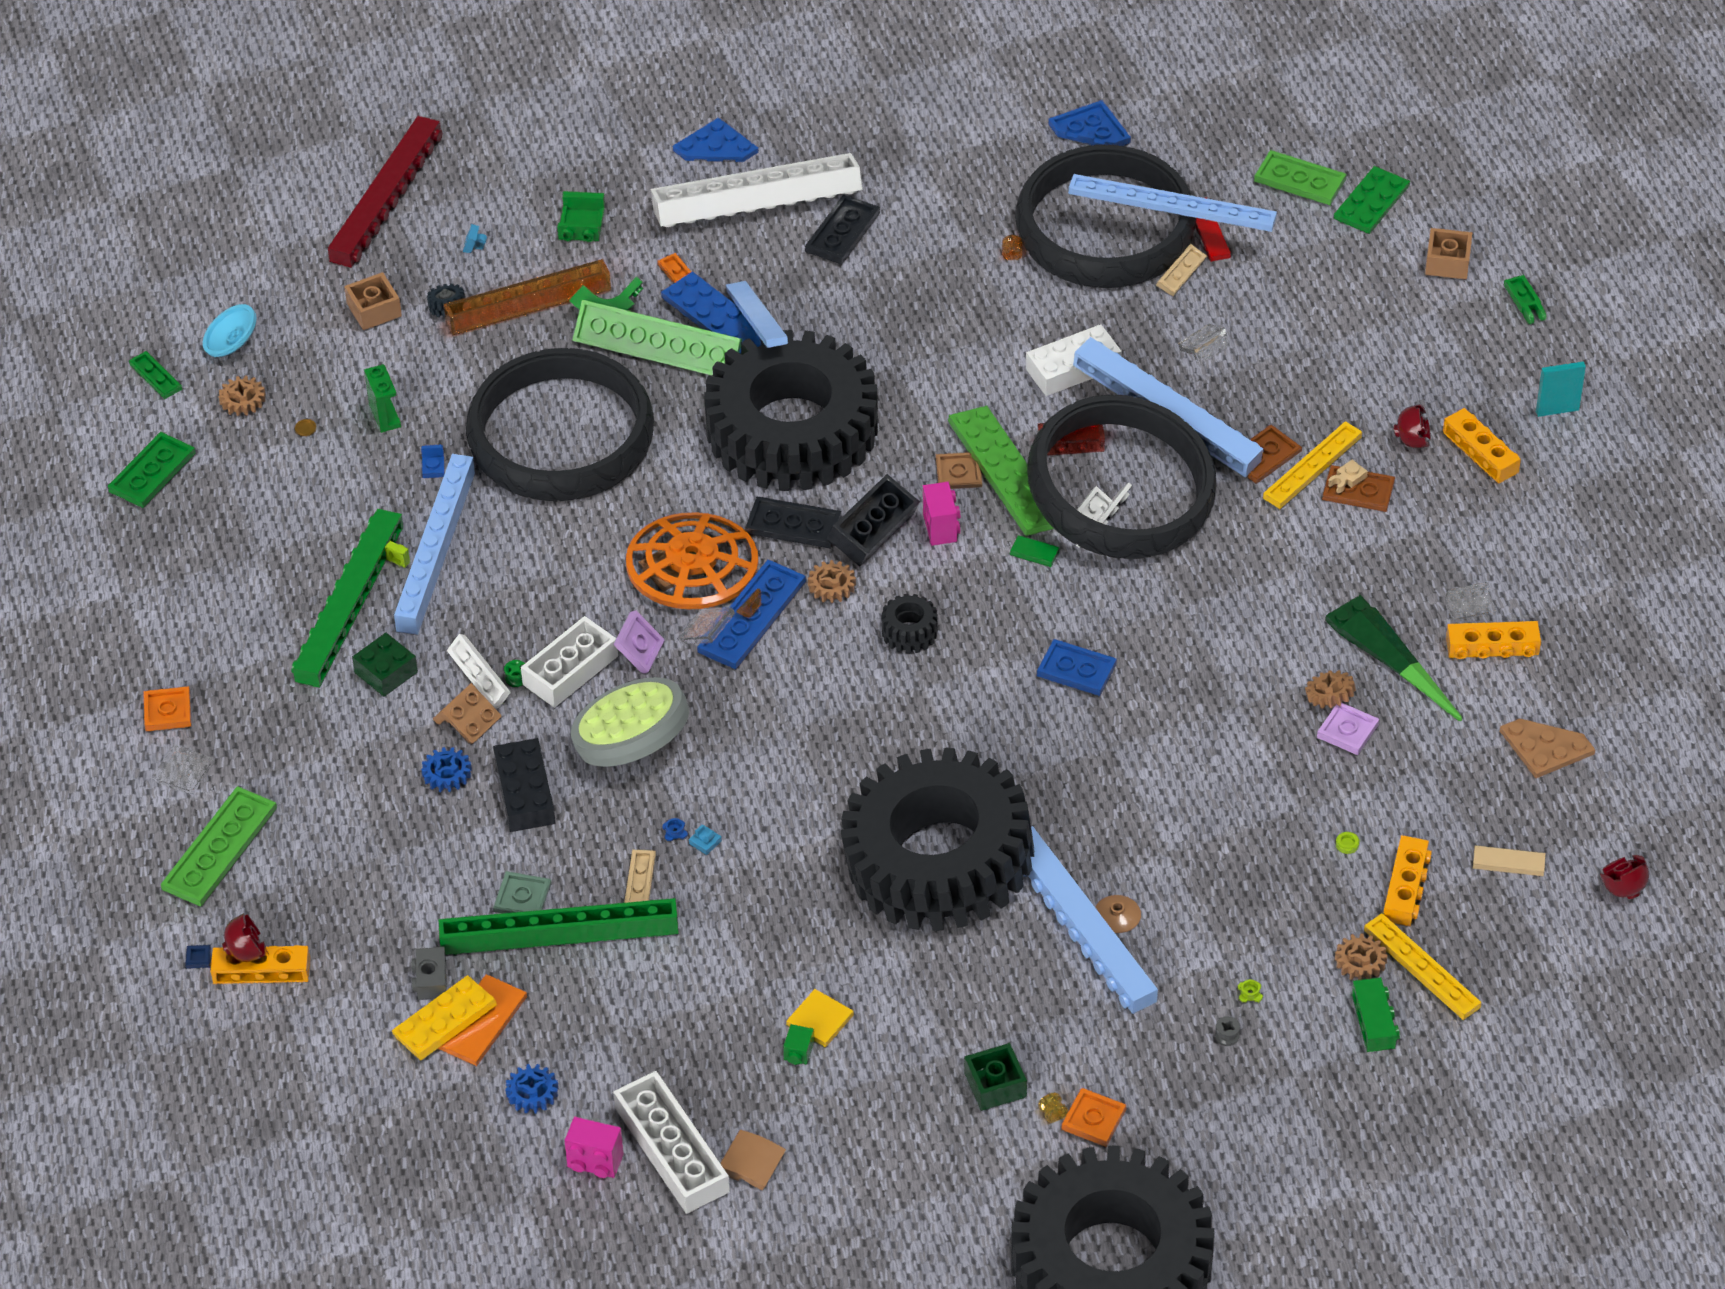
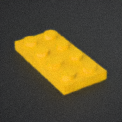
[391,975,497,1061]

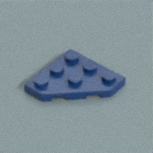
[1048,100,1131,146]
[673,117,759,162]

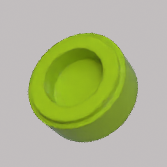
[1336,832,1360,854]

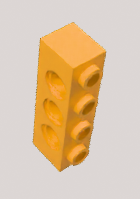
[1443,408,1521,484]
[1446,621,1541,659]
[1383,835,1432,927]
[210,945,310,984]

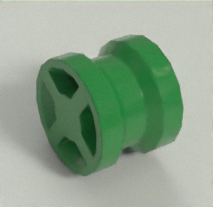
[504,660,525,687]

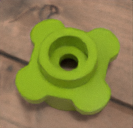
[1238,979,1263,1003]

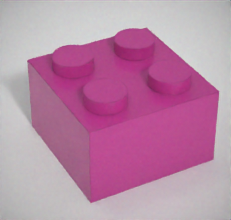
[923,482,961,546]
[564,1117,624,1178]

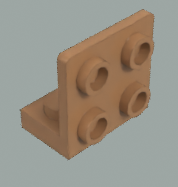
[433,683,501,744]

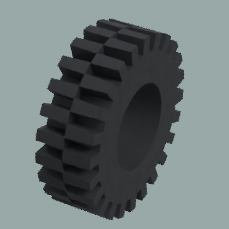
[704,330,878,491]
[841,748,1035,931]
[1011,1145,1215,1289]

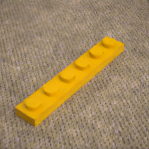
[1263,421,1362,509]
[1364,913,1482,1020]

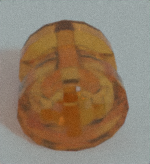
[1002,235,1023,260]

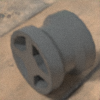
[1215,1016,1240,1046]

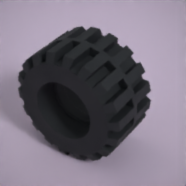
[881,594,938,654]

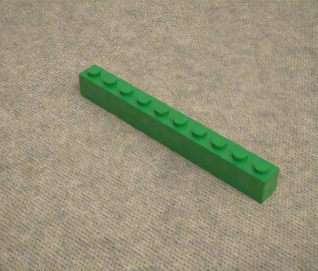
[291,508,404,688]
[438,898,679,955]

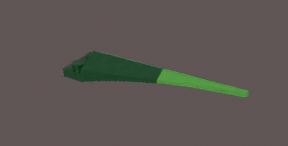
[1325,595,1462,721]

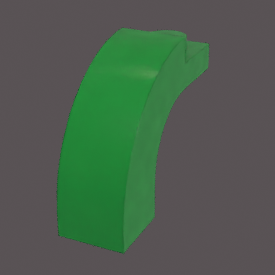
[569,277,644,311]

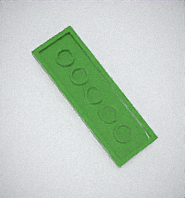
[161,786,277,907]

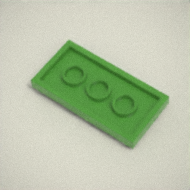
[1254,150,1346,206]

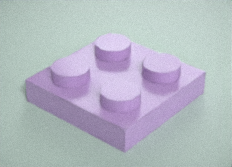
[613,610,665,673]
[1317,703,1379,755]

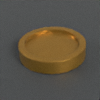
[295,419,316,436]

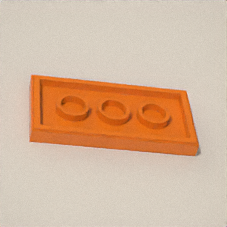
[438,974,527,1066]

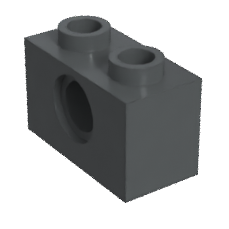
[411,947,447,1000]

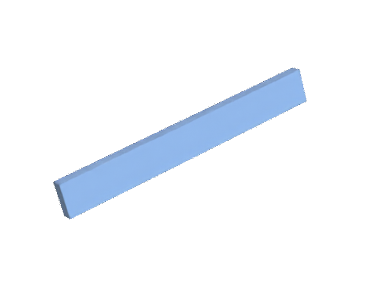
[726,281,788,348]

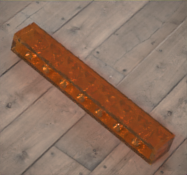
[443,259,611,336]

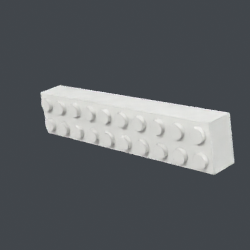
[651,153,862,227]

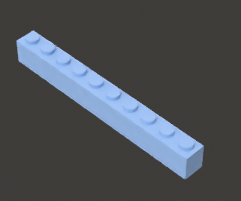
[1073,337,1263,477]
[394,454,475,635]
[1023,826,1158,1014]

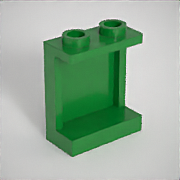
[557,191,605,242]
[364,364,401,433]

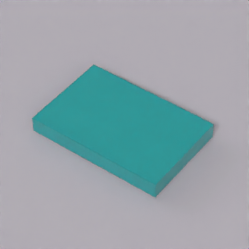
[1536,361,1586,417]

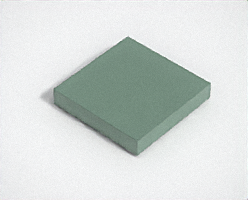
[493,871,551,913]

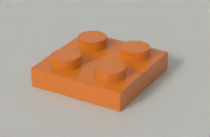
[144,686,191,731]
[1061,1088,1126,1147]

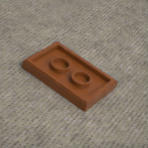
[1246,425,1302,484]
[1322,465,1395,512]

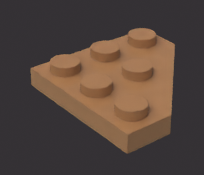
[1499,718,1595,778]

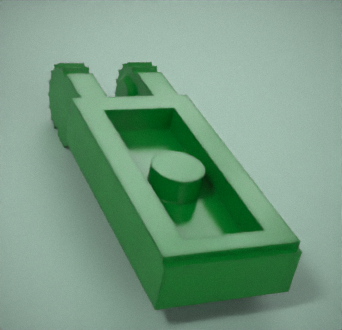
[1504,275,1546,324]

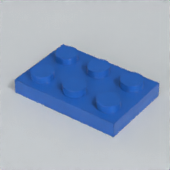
[1037,639,1117,696]

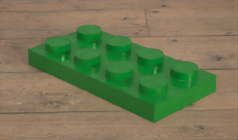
[1334,166,1410,234]
[108,431,196,508]

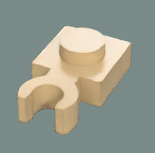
[1328,459,1368,493]

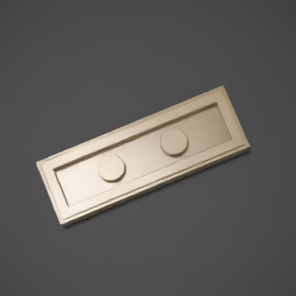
[1156,244,1207,296]
[1473,846,1546,876]
[624,849,656,903]

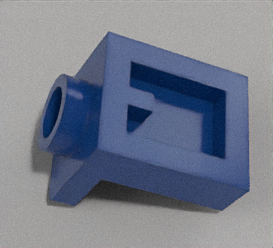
[421,445,445,478]

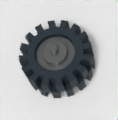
[427,283,467,318]

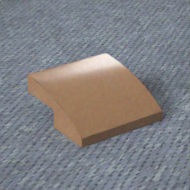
[720,1130,786,1190]

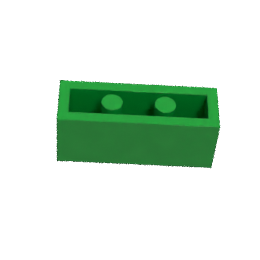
[1351,977,1400,1052]

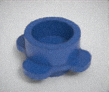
[662,818,688,841]

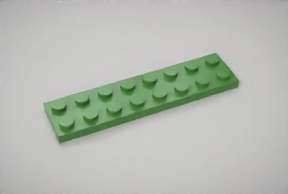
[572,300,743,376]
[948,406,1054,536]

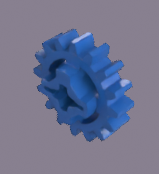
[421,747,472,792]
[505,1064,559,1114]

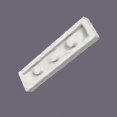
[447,634,511,709]

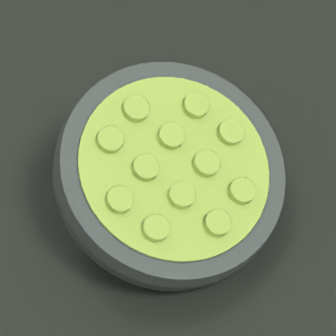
[571,677,689,767]

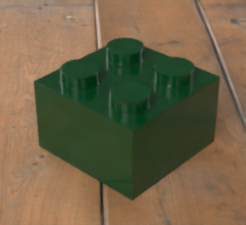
[352,632,418,697]
[964,1043,1027,1111]

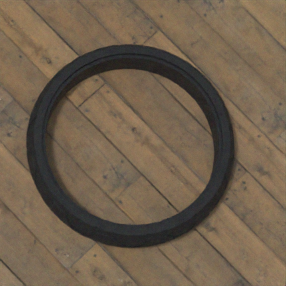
[1015,144,1196,288]
[466,348,654,501]
[1027,395,1217,559]

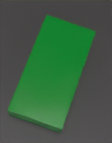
[1010,535,1059,567]

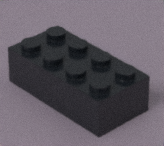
[827,474,920,567]
[493,738,556,832]

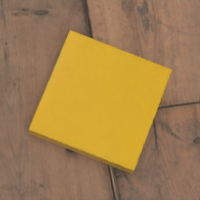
[786,989,854,1048]

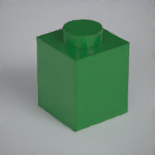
[783,1024,814,1065]

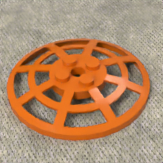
[626,512,758,609]

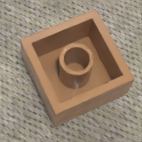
[1425,228,1473,279]
[344,272,402,330]

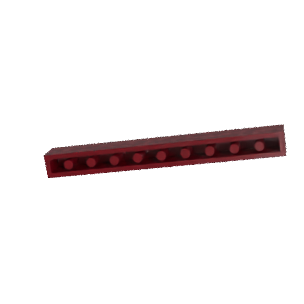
[328,115,443,268]

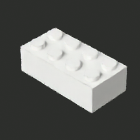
[1026,324,1122,396]
[521,616,618,708]

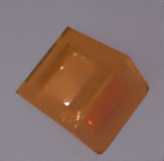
[736,588,762,618]

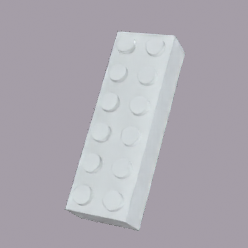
[613,1071,730,1214]

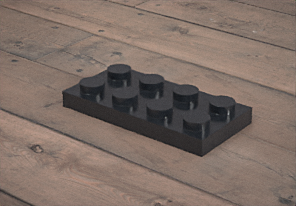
[805,194,880,265]
[745,496,842,549]

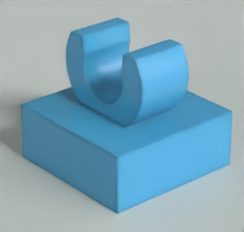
[463,224,487,253]
[689,824,722,855]

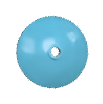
[203,304,257,357]

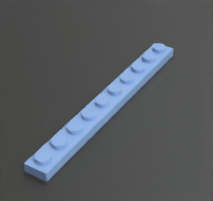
[1068,174,1277,232]

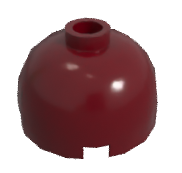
[1394,404,1430,448]
[1600,855,1649,899]
[222,913,267,962]

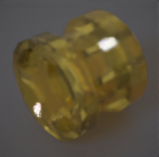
[1038,1093,1068,1123]

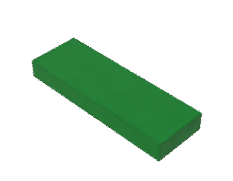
[129,351,183,399]

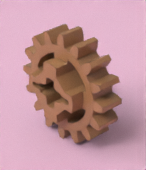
[219,376,266,416]
[808,560,856,603]
[1305,670,1356,708]
[1335,933,1387,980]

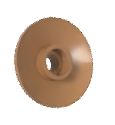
[1095,895,1141,933]

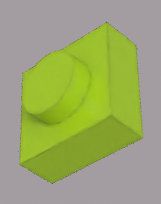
[385,541,410,568]

